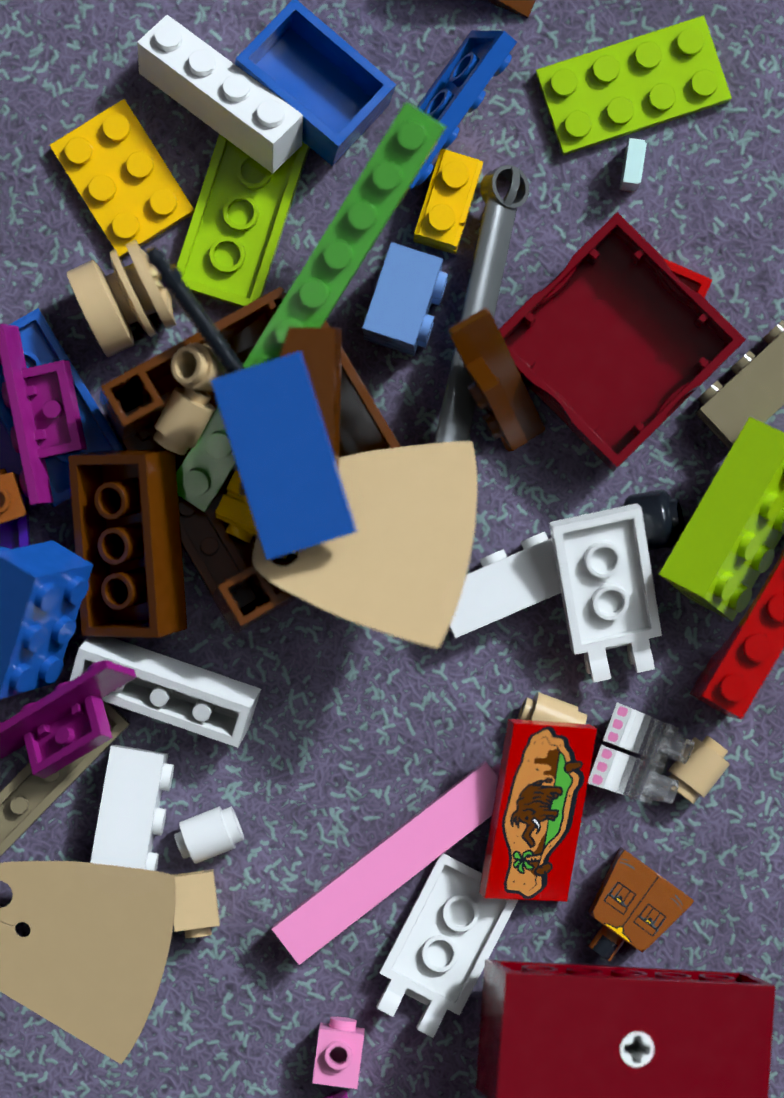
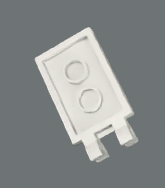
[549,503,662,683]
[376,853,518,1038]

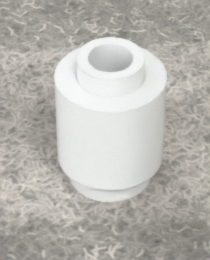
[174,806,244,864]

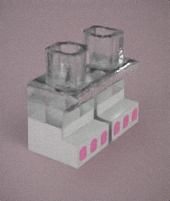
[588,703,695,804]

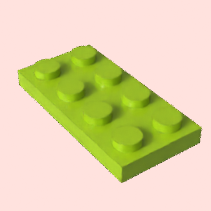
[535,15,732,156]
[177,134,310,307]

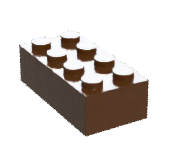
[68,449,187,638]

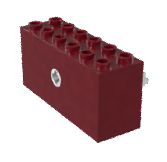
[476,959,776,1098]

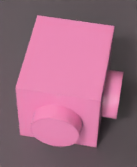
[312,1017,365,1089]

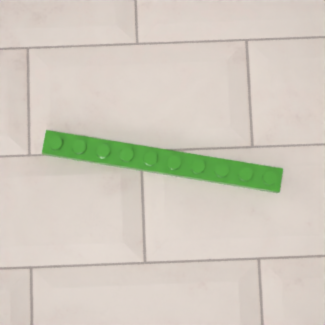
[176,101,447,512]

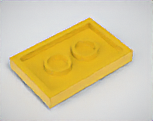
[49,99,194,259]

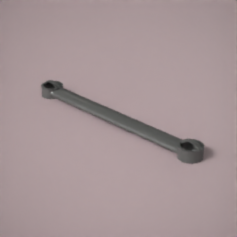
[434,165,529,443]

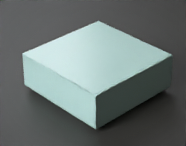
[620,138,647,192]

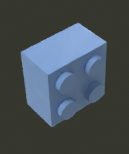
[362,242,448,356]

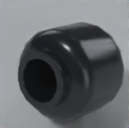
[623,490,684,551]

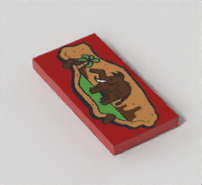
[479,719,597,902]

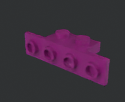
[0,324,87,505]
[0,660,136,778]

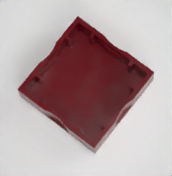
[499,212,746,472]

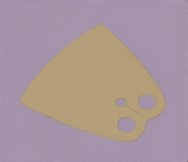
[252,441,477,649]
[0,861,176,1064]

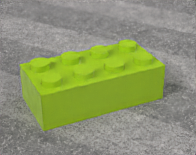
[659,417,784,622]

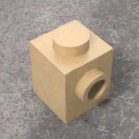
[173,869,220,938]

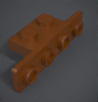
[448,308,545,451]

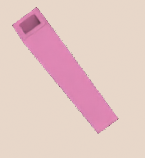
[272,761,500,965]

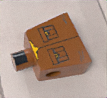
[588,847,694,962]

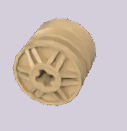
[67,239,177,357]

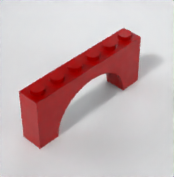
[690,550,784,719]

